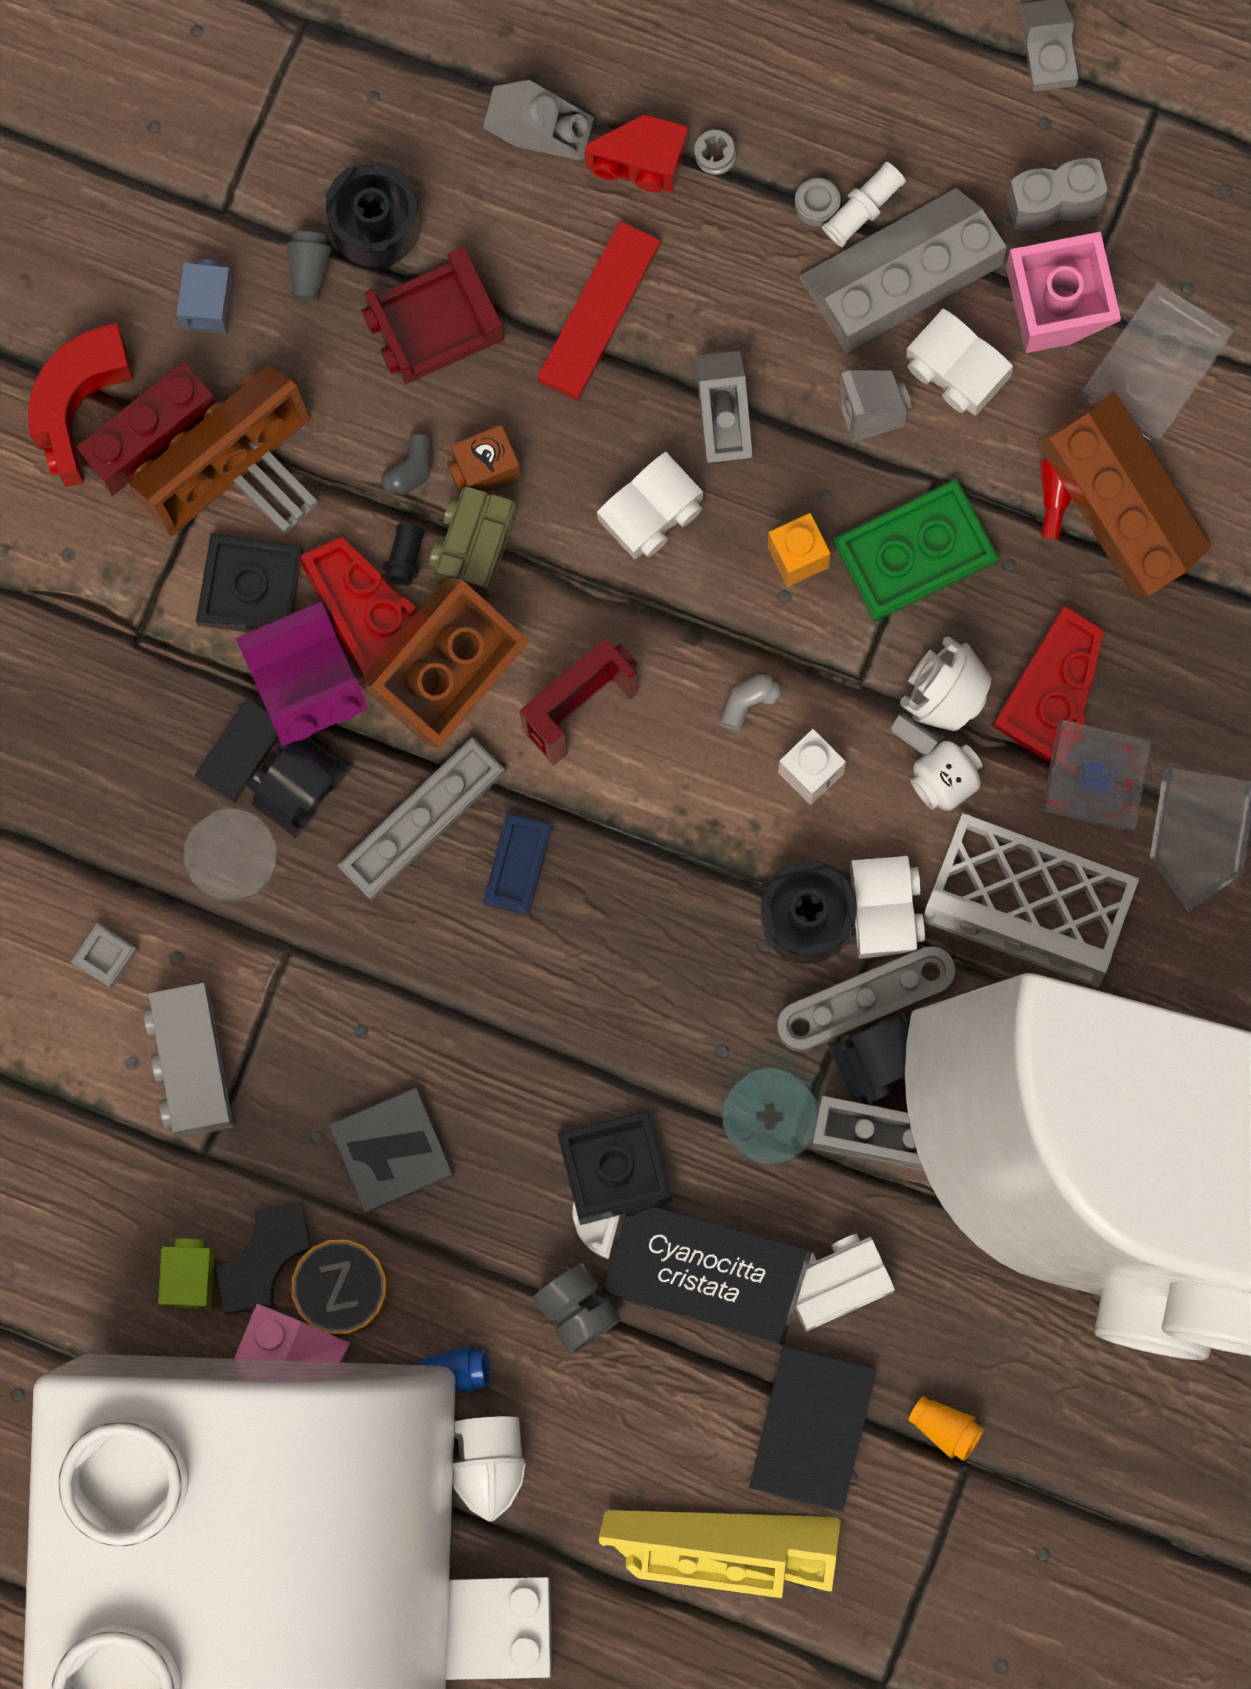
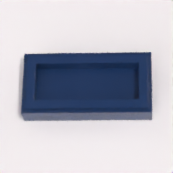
[483,813,552,916]

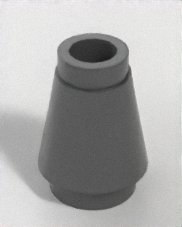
[287,231,332,300]

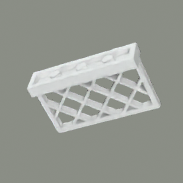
[923,813,1139,988]

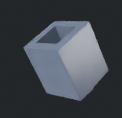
[176,259,234,334]

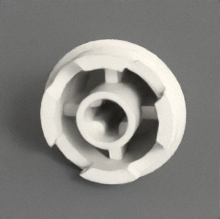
[900,637,992,731]

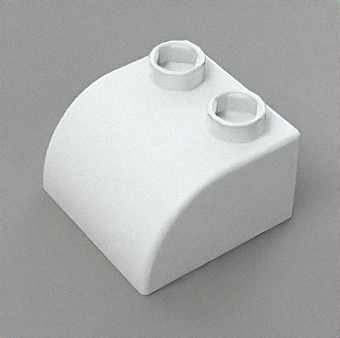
[905,973,1251,1360]
[23,1354,456,1689]

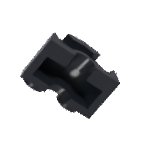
[248,735,353,838]

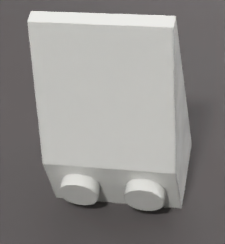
[445,1577,552,1680]

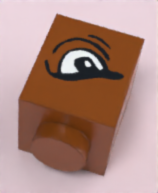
[447,425,522,493]

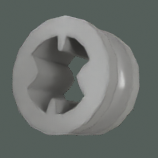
[694,130,736,175]

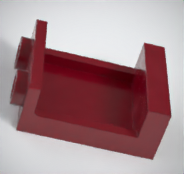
[361,246,504,385]
[519,638,638,766]

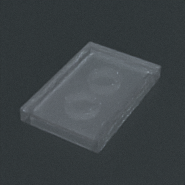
[1081,282,1234,445]

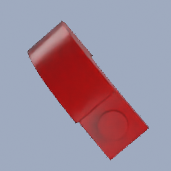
[28,323,134,487]

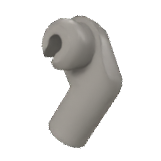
[719,674,781,732]

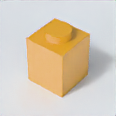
[767,513,831,587]

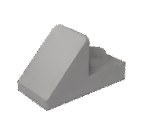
[1018,0,1078,92]

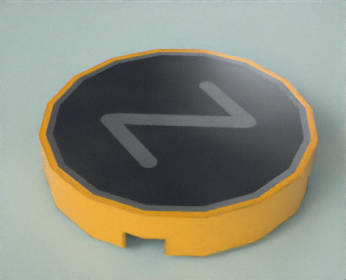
[292,1240,387,1335]

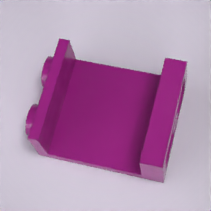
[236,601,369,746]

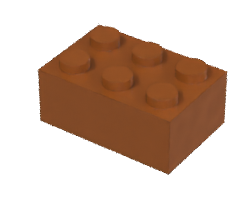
[358,578,530,748]

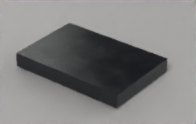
[749,1346,877,1512]

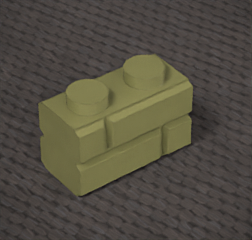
[429,486,517,598]

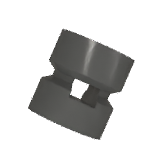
[533,1263,621,1354]

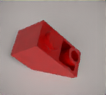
[585,115,688,193]

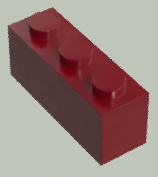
[76,361,216,496]

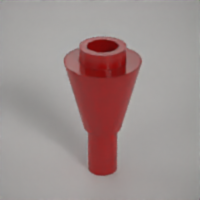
[1040,460,1072,540]

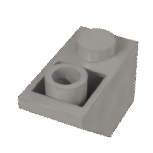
[483,80,594,160]

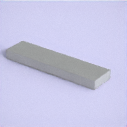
[337,737,505,901]

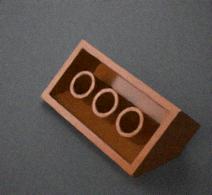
[128,365,311,537]
[1036,390,1211,597]

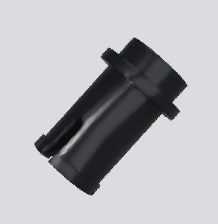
[383,523,425,586]

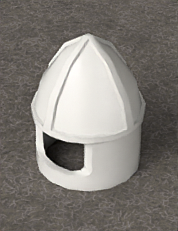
[452,1416,526,1522]

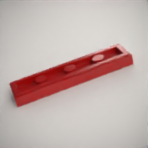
[537,221,661,402]

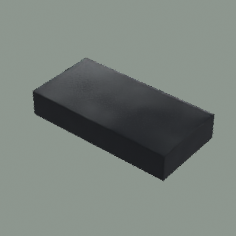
[195,699,279,803]

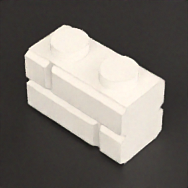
[795,1234,895,1332]

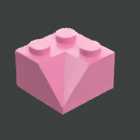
[1006,232,1121,353]
[234,1304,351,1363]

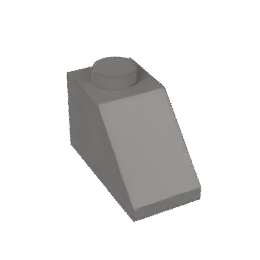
[694,351,753,463]
[838,370,911,443]

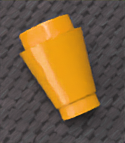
[908,1396,984,1461]

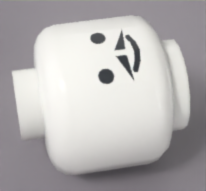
[911,741,983,811]

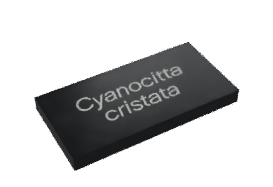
[602,1207,812,1346]

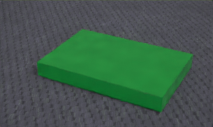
[832,479,999,623]

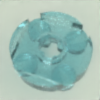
[722,1068,818,1165]

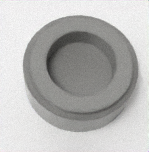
[795,178,841,226]

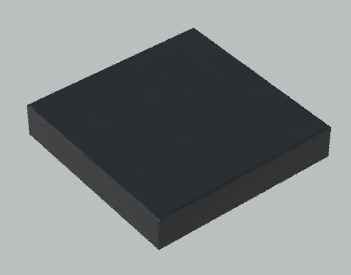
[196,533,303,632]
[557,1110,673,1225]

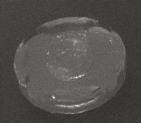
[184,809,278,902]

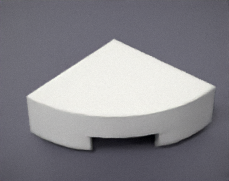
[573,1203,620,1260]

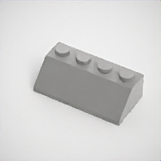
[799,188,1007,353]

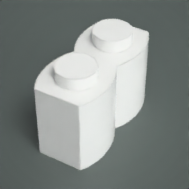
[906,309,1013,416]
[597,452,703,560]
[850,856,925,959]

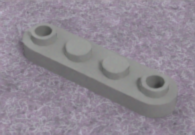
[777,947,955,1052]

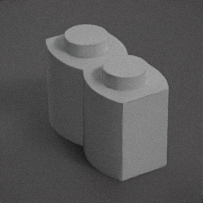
[1007,158,1108,231]

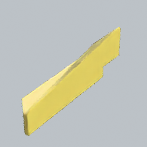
[599,1510,841,1598]

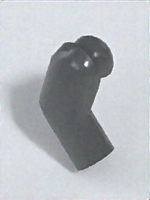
[381,434,432,495]

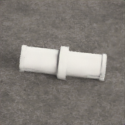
[822,162,906,247]

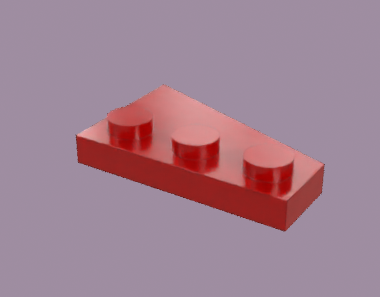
[299,537,417,678]
[991,606,1104,775]

